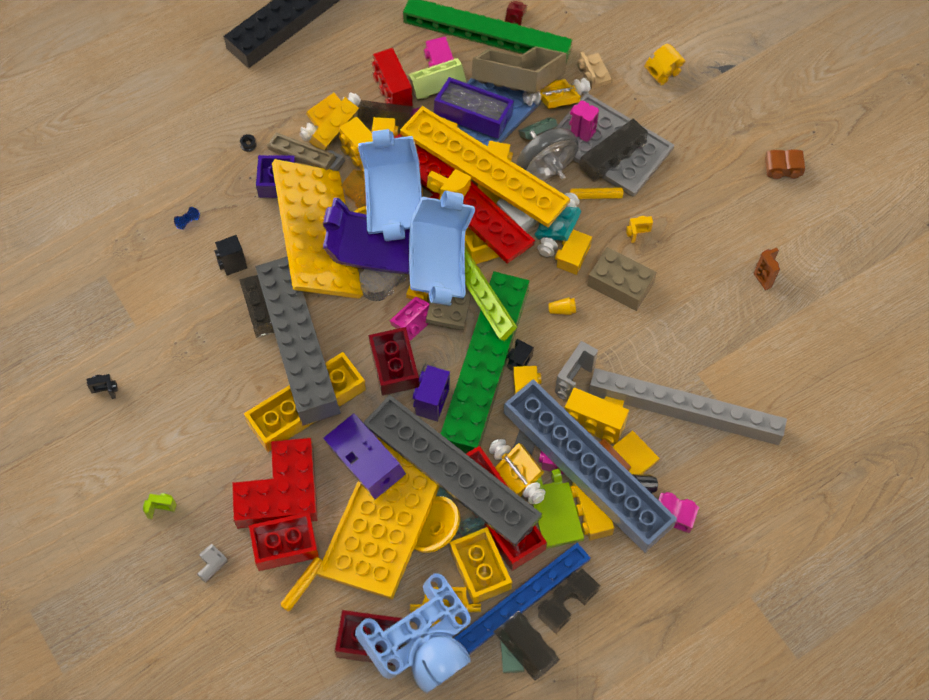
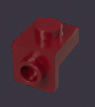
[505,1,527,26]

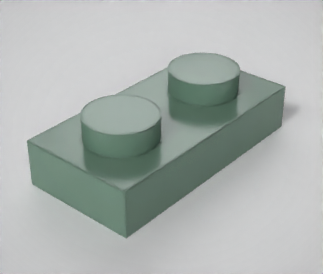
[518,117,558,140]

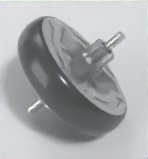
[516,128,579,181]

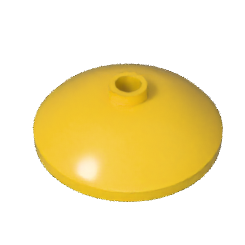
[414,496,460,553]

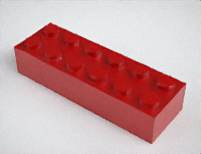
[466,446,547,571]

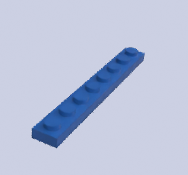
[453,542,591,655]

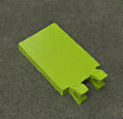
[532,468,584,549]

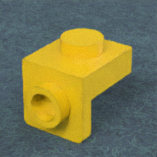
[626,216,653,243]

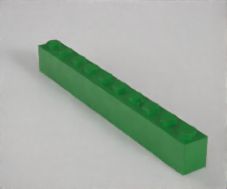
[403,0,573,64]

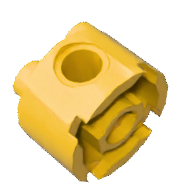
[644,43,686,86]

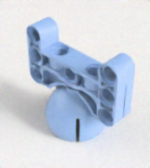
[355,574,471,693]

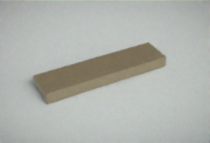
[267,132,336,170]

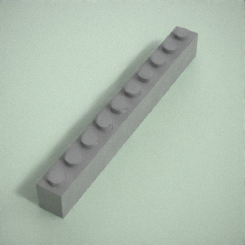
[589,368,787,445]

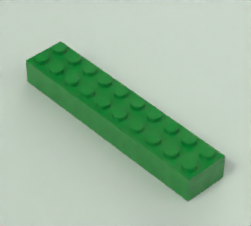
[440,271,530,454]

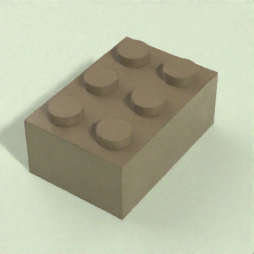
[587,247,657,311]

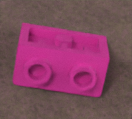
[389,297,430,341]

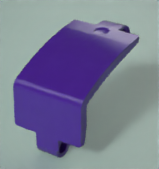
[323,198,410,274]

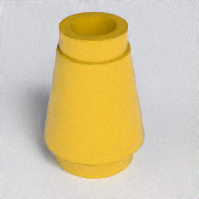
[548,297,576,315]

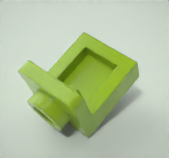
[143,493,177,519]

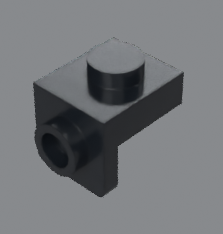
[86,374,118,399]

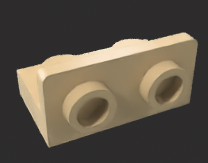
[578,52,612,89]

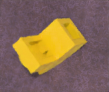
[427,169,471,200]

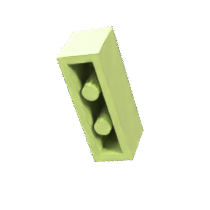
[408,58,467,99]

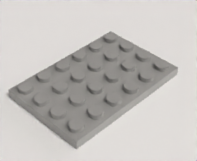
[556,93,674,197]

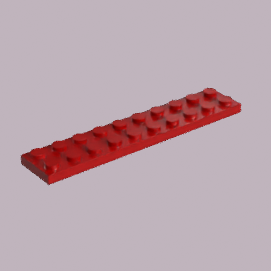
[394,134,535,264]

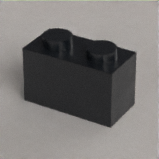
[214,235,247,276]

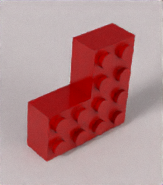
[232,438,318,529]

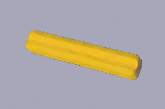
[569,187,623,199]
[280,557,322,612]

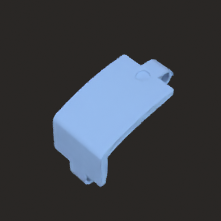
[358,129,422,241]
[409,190,475,306]

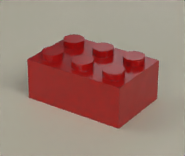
[371,47,413,115]
[249,512,319,571]

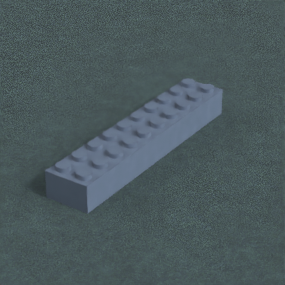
[504,379,677,553]

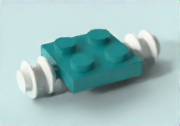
[535,193,581,257]

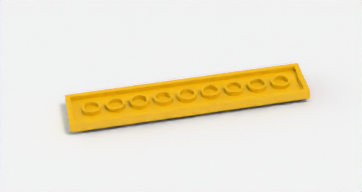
[400,106,570,227]

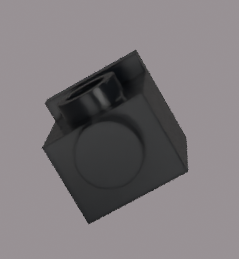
[507,339,534,371]

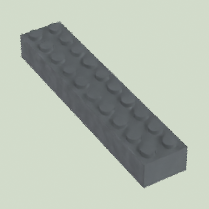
[255,257,341,426]

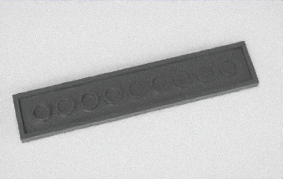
[363,395,542,547]

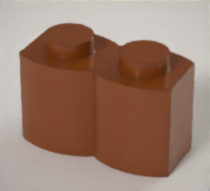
[765,149,805,179]

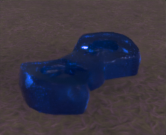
[174,207,200,229]

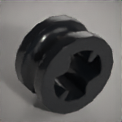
[240,134,257,152]

